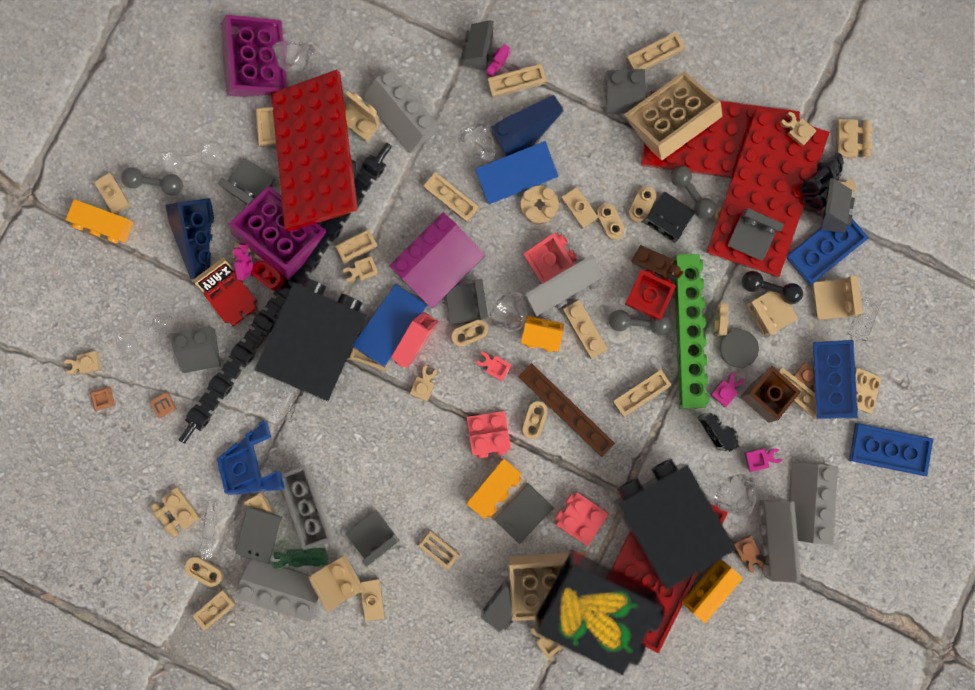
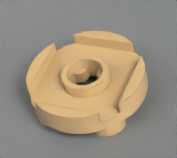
[521,186,559,224]

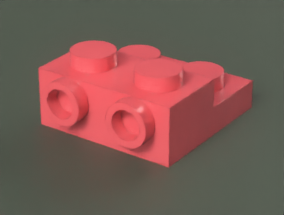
[523,232,578,284]
[467,411,511,459]
[555,492,609,546]

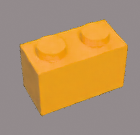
[521,316,564,352]

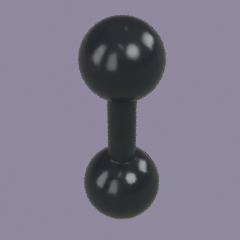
[741,271,803,304]

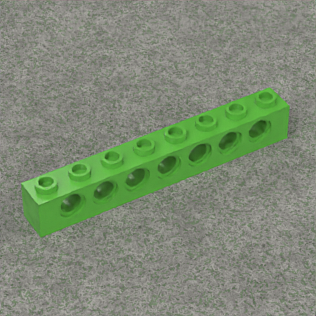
[673,254,709,409]

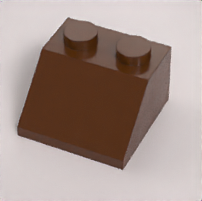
[741,366,801,423]

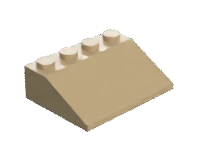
[624,71,722,160]
[508,551,588,621]

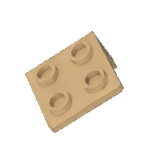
[345,91,381,142]
[812,276,863,320]
[746,291,798,337]
[855,367,881,414]
[309,555,364,612]

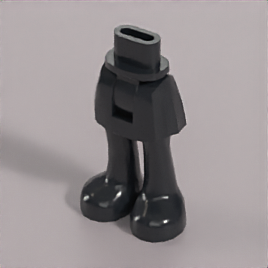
[799,153,844,211]

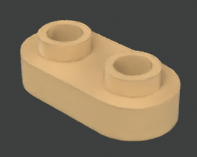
[628,186,656,223]
[597,203,625,240]
[452,320,488,347]
[522,401,548,439]
[185,557,223,587]

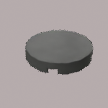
[720,329,759,368]

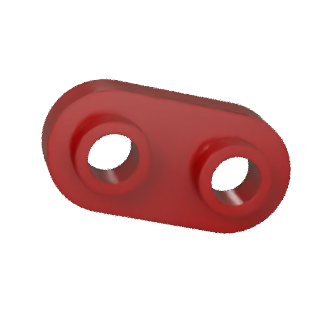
[251,260,284,291]

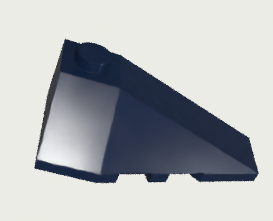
[490,95,564,157]
[165,198,214,279]

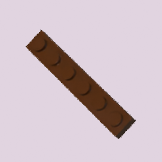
[518,363,615,457]

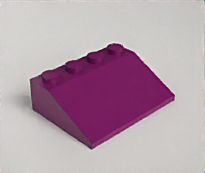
[221,14,287,97]
[228,186,326,280]
[389,212,485,309]

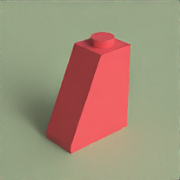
[391,312,439,368]

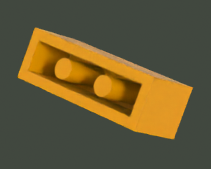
[65,199,134,244]
[466,458,522,519]
[682,559,743,623]

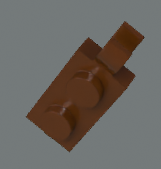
[631,245,683,279]

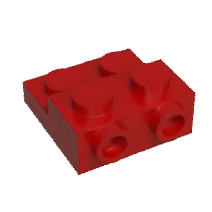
[625,270,676,320]

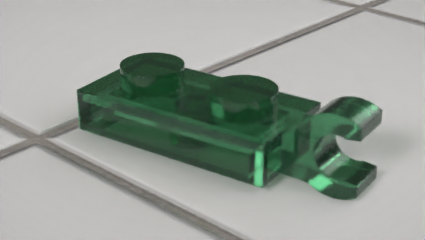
[272,548,328,569]

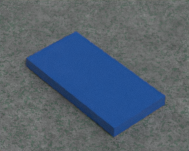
[475,141,559,204]
[786,218,869,286]
[353,284,427,368]
[813,340,858,419]
[849,423,933,476]

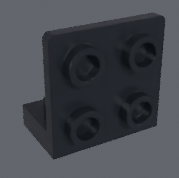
[643,192,695,243]

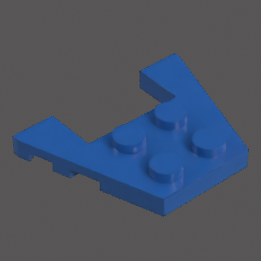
[217,420,285,495]

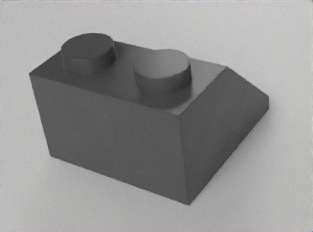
[461,20,494,71]
[604,69,646,114]
[822,178,855,233]
[171,327,221,373]
[481,580,513,633]

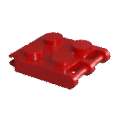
[203,271,258,327]

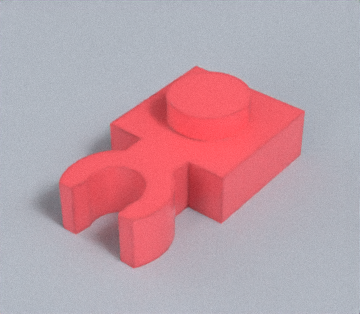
[476,352,512,381]

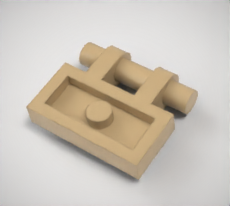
[836,119,873,159]
[150,487,201,538]

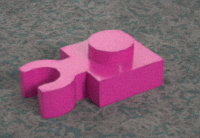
[486,44,510,77]
[233,244,253,280]
[710,372,744,407]
[744,448,782,472]

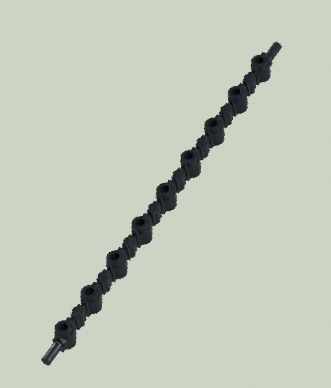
[178,142,392,444]

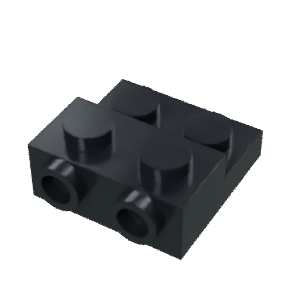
[697,413,739,452]

